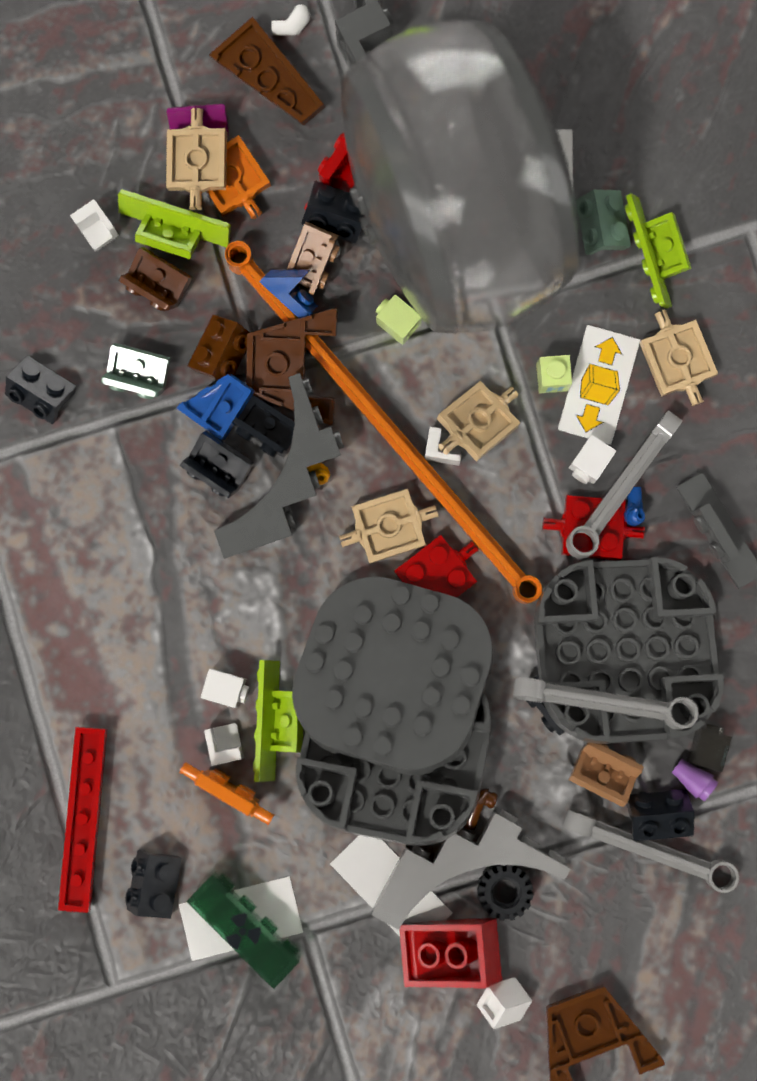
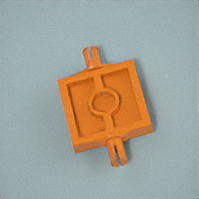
[206,135,271,219]
[179,762,275,825]

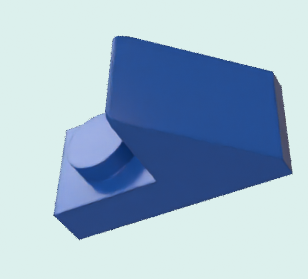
[259,270,318,318]

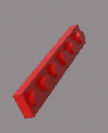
[58,727,108,913]

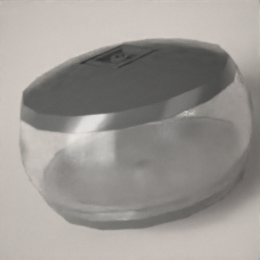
[341,20,578,334]

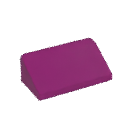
[166,104,229,136]

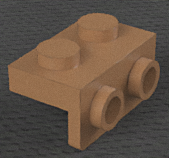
[287,222,340,295]
[569,742,644,807]

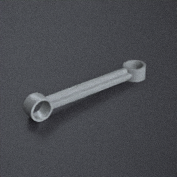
[566,410,683,559]
[513,678,698,730]
[562,809,739,893]

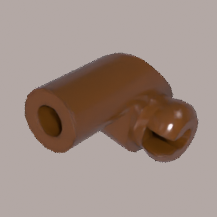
[463,788,498,830]

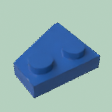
[177,374,255,440]

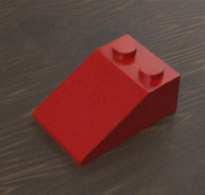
[399,918,502,988]

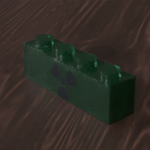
[186,872,301,989]

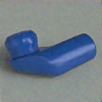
[624,487,645,526]

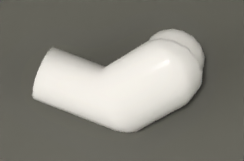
[272,4,310,36]

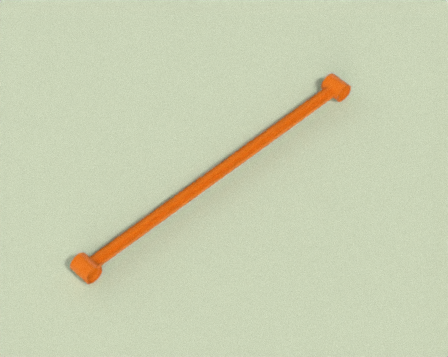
[225,241,542,604]

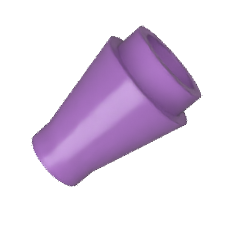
[671,759,719,802]

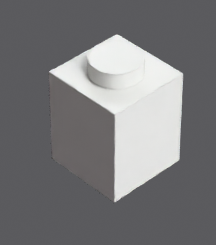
[569,435,616,484]
[200,669,249,708]

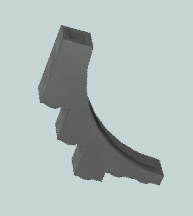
[214,373,344,559]

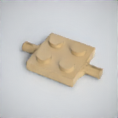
[166,108,227,210]
[640,309,718,406]
[437,381,520,462]
[339,489,439,564]

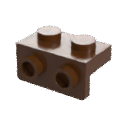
[119,247,193,311]
[187,315,250,381]

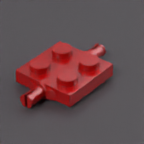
[542,495,645,561]
[394,535,479,598]

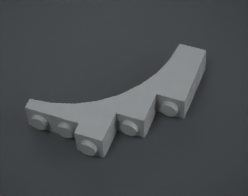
[371,809,571,930]

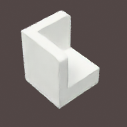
[70,199,119,251]
[425,427,462,466]
[204,723,244,766]
[477,978,532,1030]

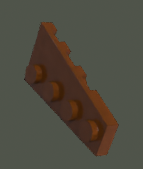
[209,17,325,126]

